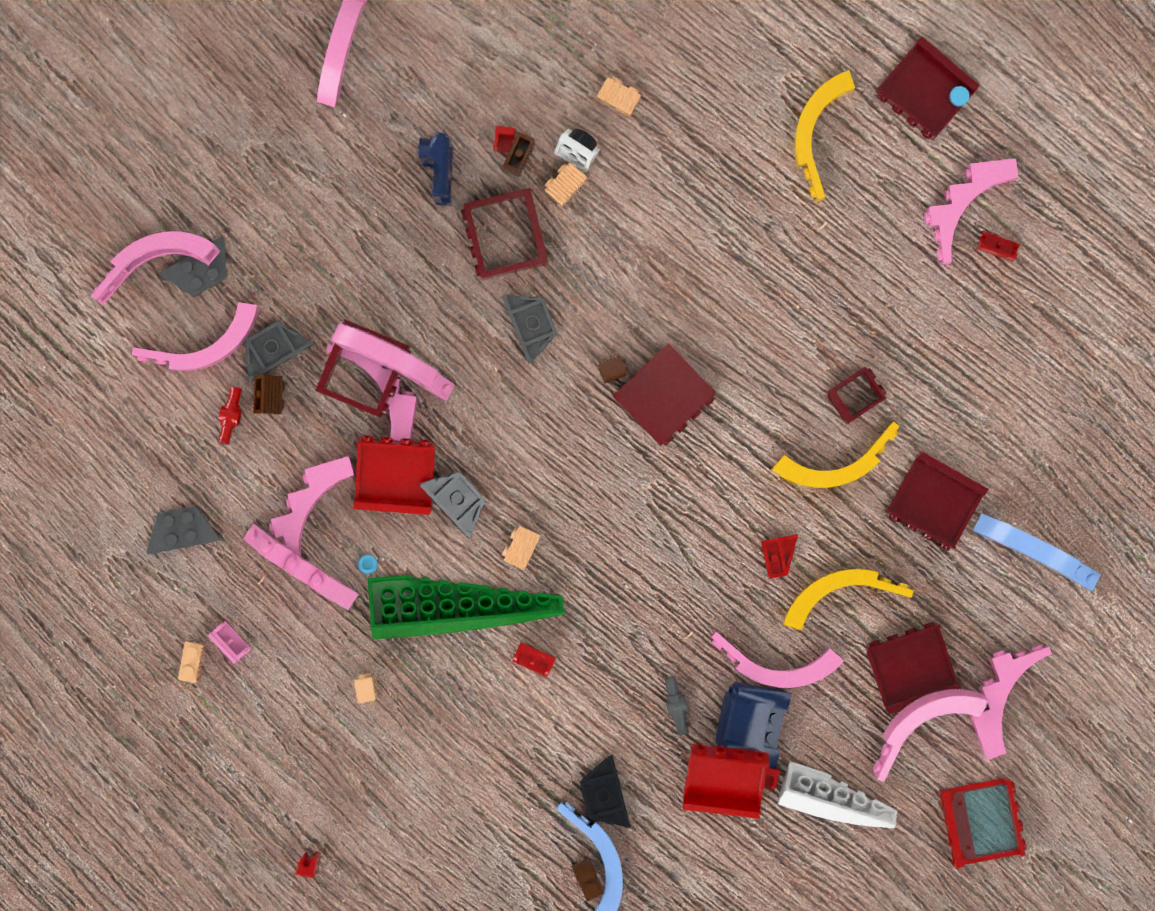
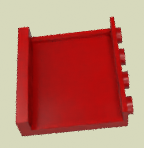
[353,435,436,515]
[683,744,769,819]

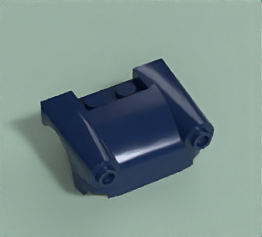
[417,132,453,206]
[715,682,792,769]

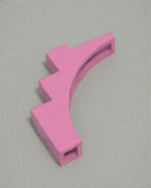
[924,158,1018,265]
[326,342,418,441]
[269,456,355,556]
[243,524,359,610]
[969,644,1052,760]

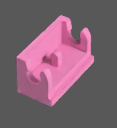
[208,621,252,664]

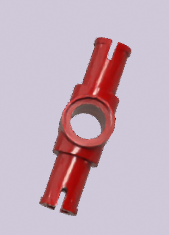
[218,386,242,445]

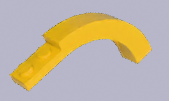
[794,70,855,202]
[771,421,899,488]
[782,569,914,630]

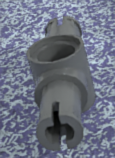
[664,676,689,735]

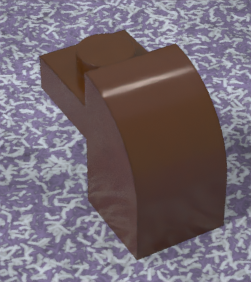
[572,858,605,902]

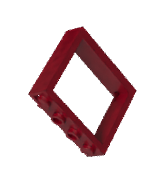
[461,188,548,280]
[315,319,412,418]

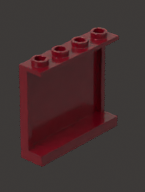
[875,37,980,141]
[613,343,716,446]
[886,451,989,551]
[865,622,962,715]

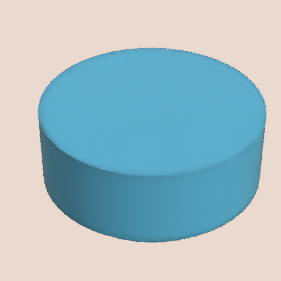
[949,86,969,106]
[358,555,378,574]

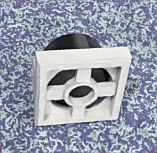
[554,129,600,173]

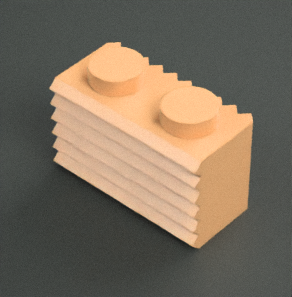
[596,77,641,118]
[545,162,587,207]
[502,526,541,570]
[178,641,206,683]
[354,673,379,703]

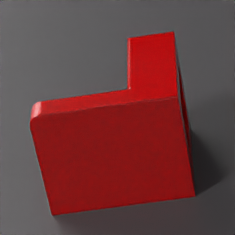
[493,126,516,153]

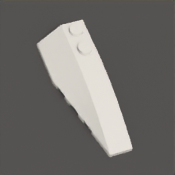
[778,761,897,828]

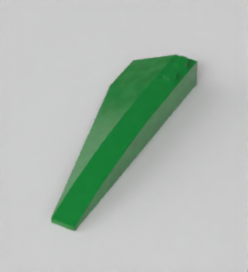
[368,575,564,640]

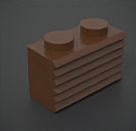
[503,132,535,177]
[598,356,628,384]
[253,375,285,415]

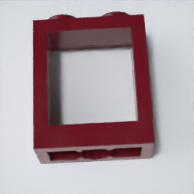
[825,367,887,425]

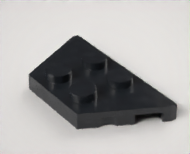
[580,755,631,828]

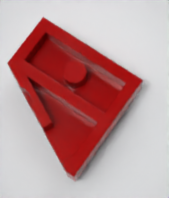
[761,534,798,579]

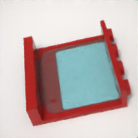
[939,778,1027,869]

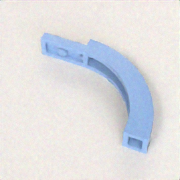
[973,513,1101,591]
[556,801,623,911]

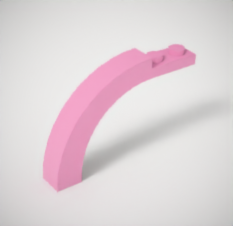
[317,0,367,107]
[91,231,220,306]
[132,302,259,371]
[331,323,455,402]
[711,631,844,688]
[873,689,988,782]

